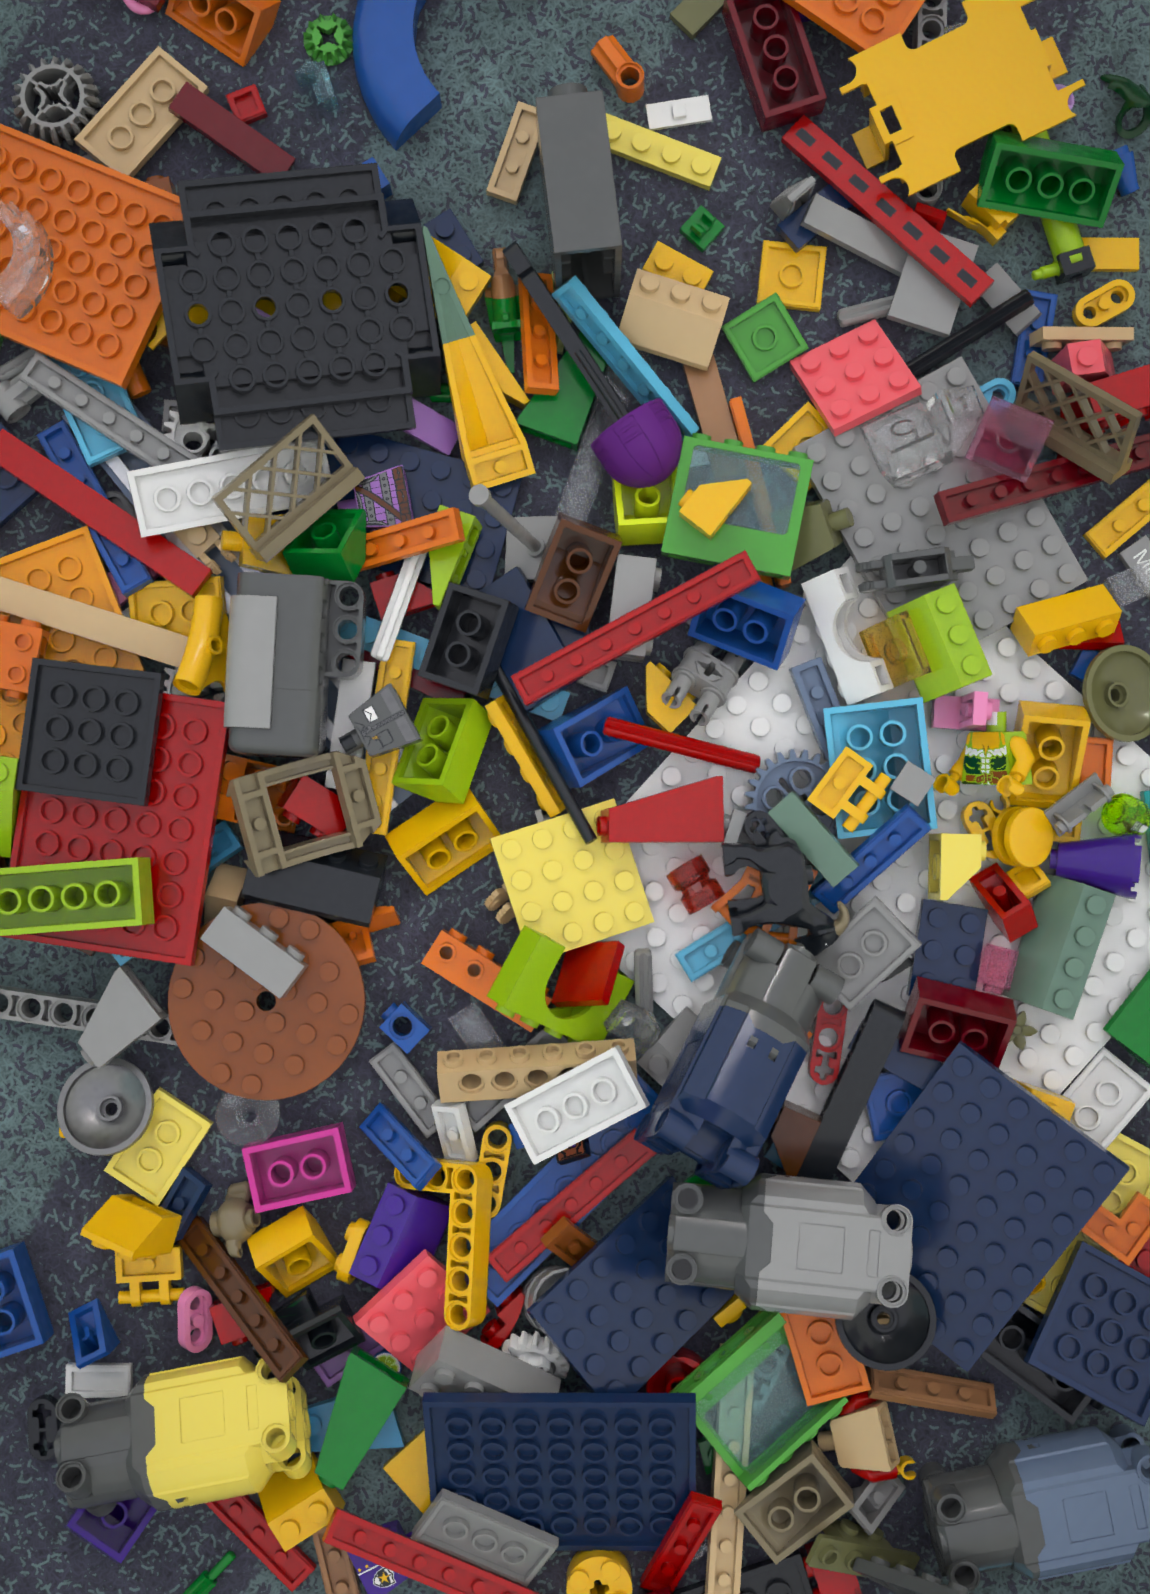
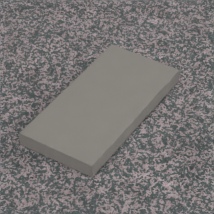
[411,1488,559,1587]

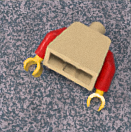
[817,1391,916,1483]

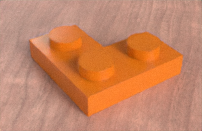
[1081,1191,1150,1266]

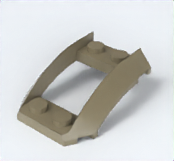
[226,751,382,877]

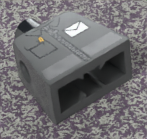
[339,683,423,758]

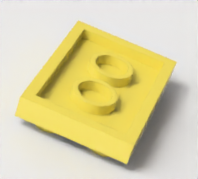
[104,1087,214,1206]

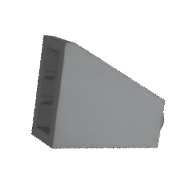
[78,965,168,1069]

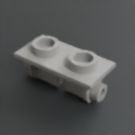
[1044,772,1115,837]

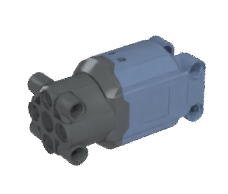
[918,1424,1150,1592]

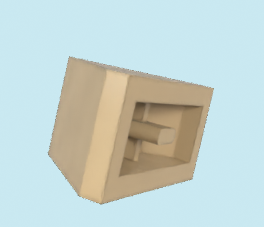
[204,863,247,925]

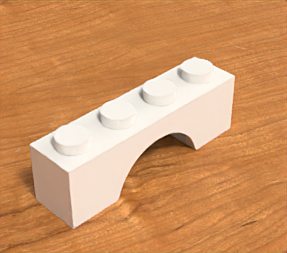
[801,567,894,706]

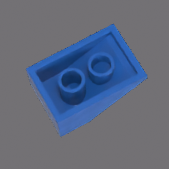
[538,686,648,788]

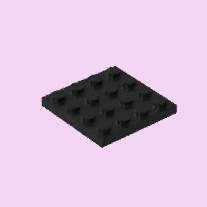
[15,658,165,806]

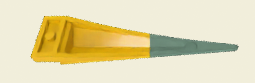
[422,226,536,488]

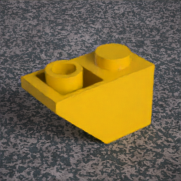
[645,661,696,733]

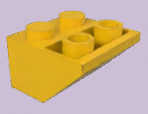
[80,1194,182,1262]

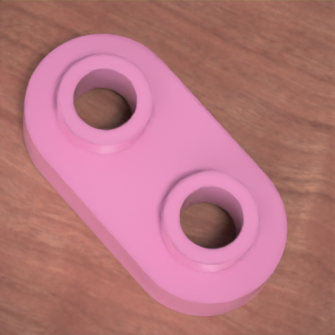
[177,1286,213,1353]

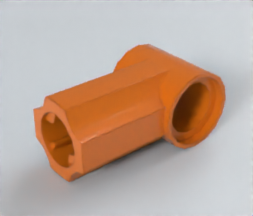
[591,35,644,103]

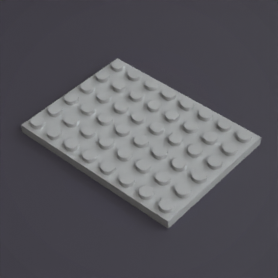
[792,356,1088,641]

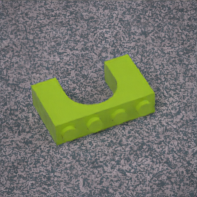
[487,925,635,1042]

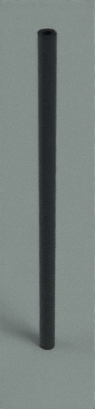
[495,665,597,845]

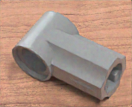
[0,371,42,424]

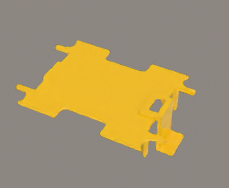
[839,0,1085,197]

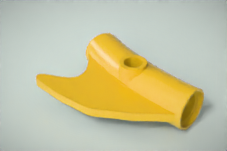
[172,595,229,696]

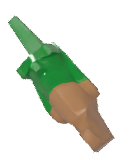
[485,247,521,374]

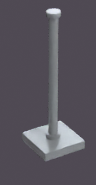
[469,484,558,582]

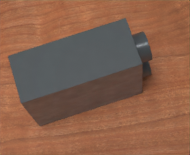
[535,82,622,299]

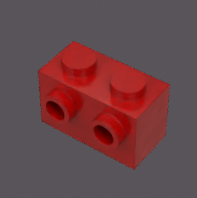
[276,776,346,837]

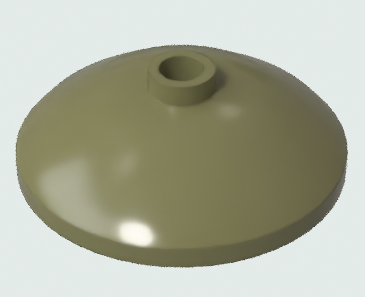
[1082,645,1150,742]

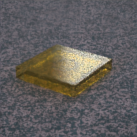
[859,611,932,688]

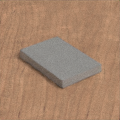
[886,233,979,338]
[814,895,922,1011]

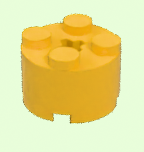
[566,1550,632,1594]

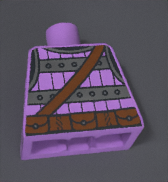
[337,465,414,533]

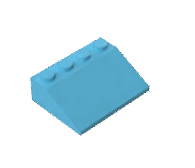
[823,697,938,839]

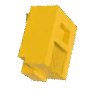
[946,183,1019,247]

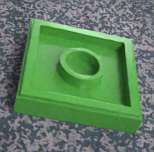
[721,293,809,383]

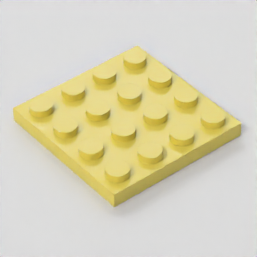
[490,798,654,953]

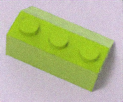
[886,583,993,704]
[391,698,492,804]

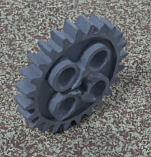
[743,749,837,855]

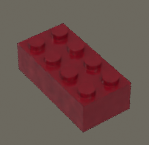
[722,0,827,133]

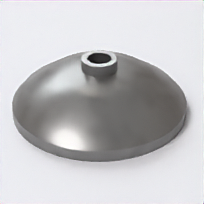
[57,1058,154,1156]

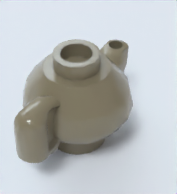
[209,1181,261,1258]

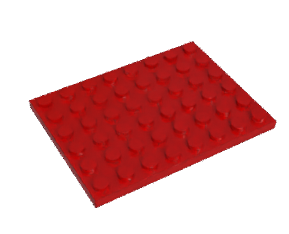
[0,693,229,966]

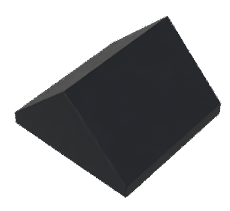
[284,1294,366,1371]

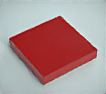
[551,941,625,1007]

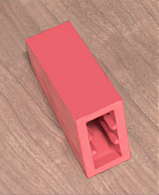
[1051,339,1115,395]

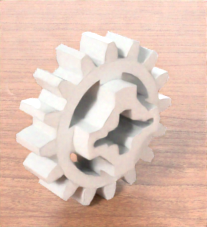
[501,1331,570,1379]

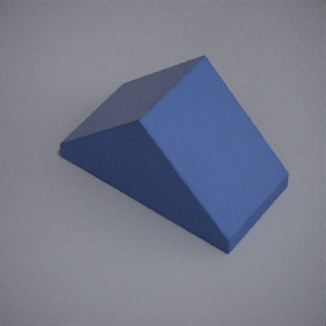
[68,1298,120,1369]

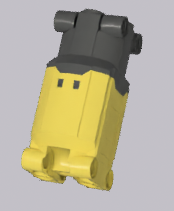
[54,1356,312,1517]

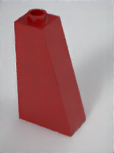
[596,776,724,843]

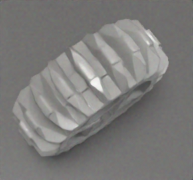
[12,56,101,147]

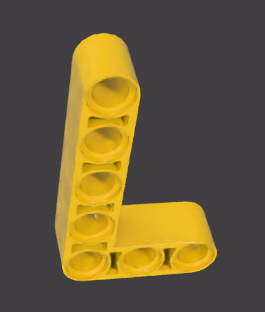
[394,1158,493,1331]

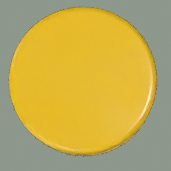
[992,806,1054,868]

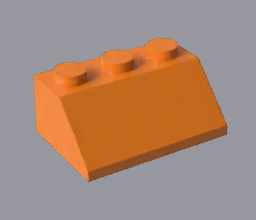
[165,0,281,67]

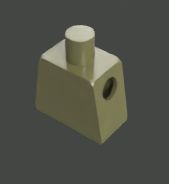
[770,499,854,571]

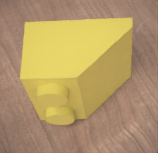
[928,833,987,900]

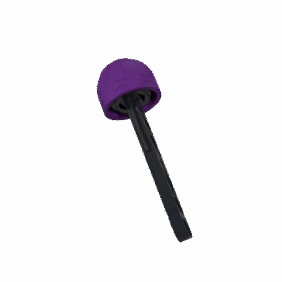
[502,241,683,488]

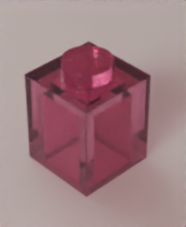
[977,943,1019,996]

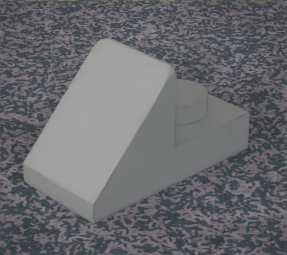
[849,1477,906,1535]

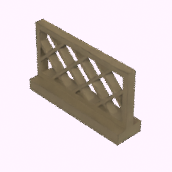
[1005,350,1143,485]
[211,414,365,563]

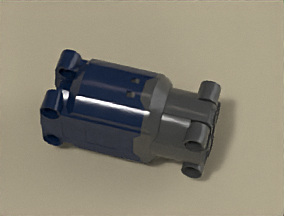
[634,928,845,1190]

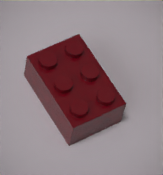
[898,976,1017,1068]

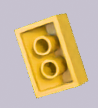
[384,788,501,896]

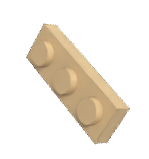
[486,101,538,205]
[1029,326,1134,352]

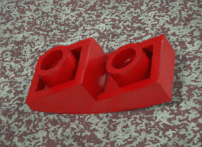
[480,1285,525,1349]

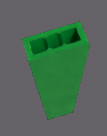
[517,332,608,451]
[315,1346,410,1491]

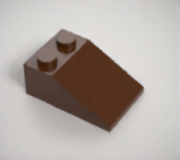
[524,512,623,633]

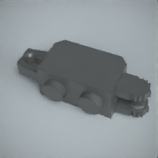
[855,547,975,594]

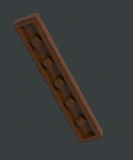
[177,1215,309,1384]

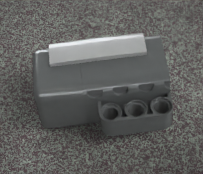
[223,572,367,759]

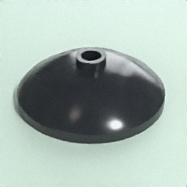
[835,1274,937,1371]

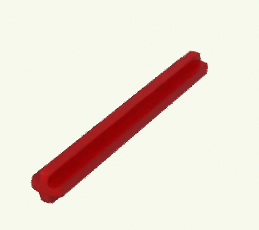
[603,717,761,773]

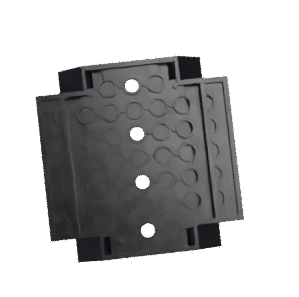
[149,163,441,453]

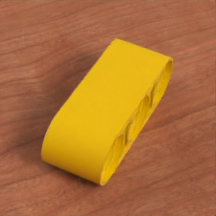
[478,1121,513,1218]

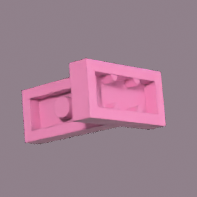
[931,691,1000,731]

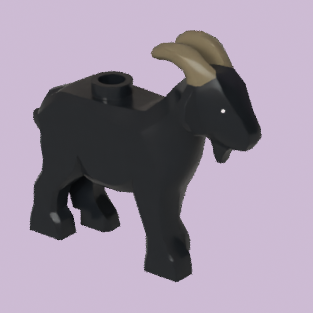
[722,830,850,956]

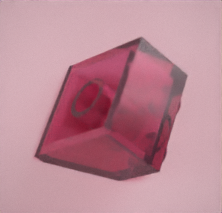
[965,396,1055,483]

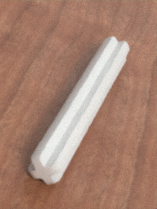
[370,552,428,662]

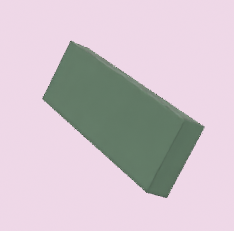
[768,790,860,888]

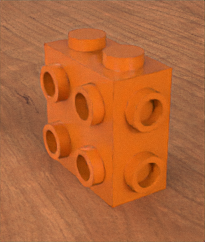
[0,614,50,700]

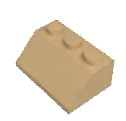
[619,268,730,371]

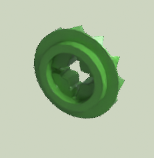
[303,13,353,66]

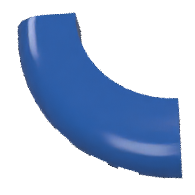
[352,0,442,151]

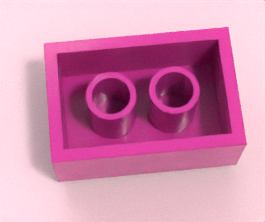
[242,1122,356,1214]

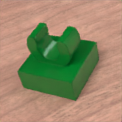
[679,205,725,253]

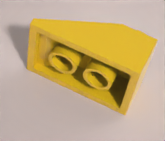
[391,236,492,320]
[1008,700,1091,808]

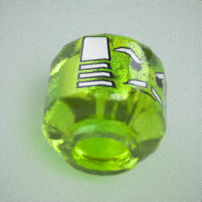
[1101,793,1150,836]

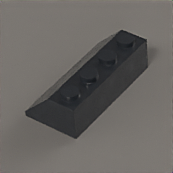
[241,830,388,928]

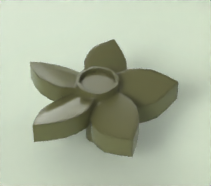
[1009,1011,1038,1051]

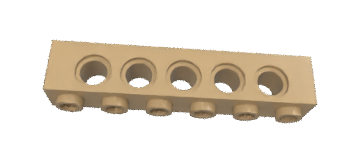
[437,1038,637,1103]

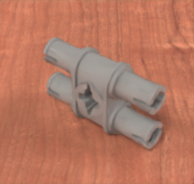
[661,639,746,726]

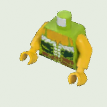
[933,712,1035,798]

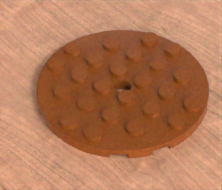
[168,903,366,1100]

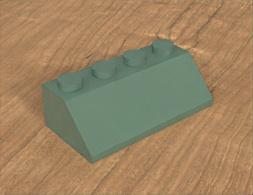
[1002,873,1116,1020]

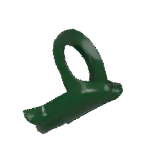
[1100,74,1150,139]

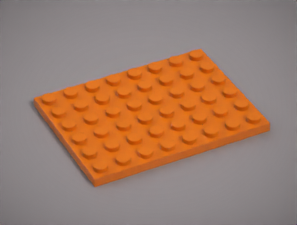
[0,123,183,390]

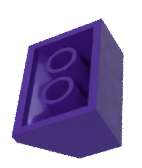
[349,1181,449,1289]

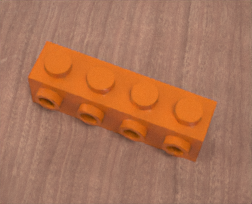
[421,928,552,1032]

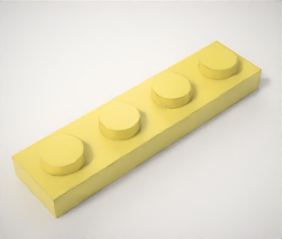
[606,113,722,191]

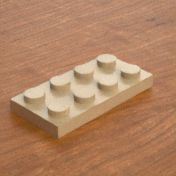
[74,46,209,177]

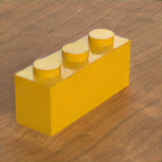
[1010,584,1122,657]

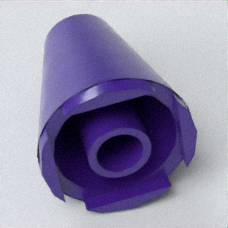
[1049,834,1142,899]

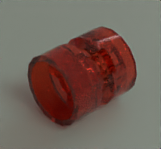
[666,854,725,915]

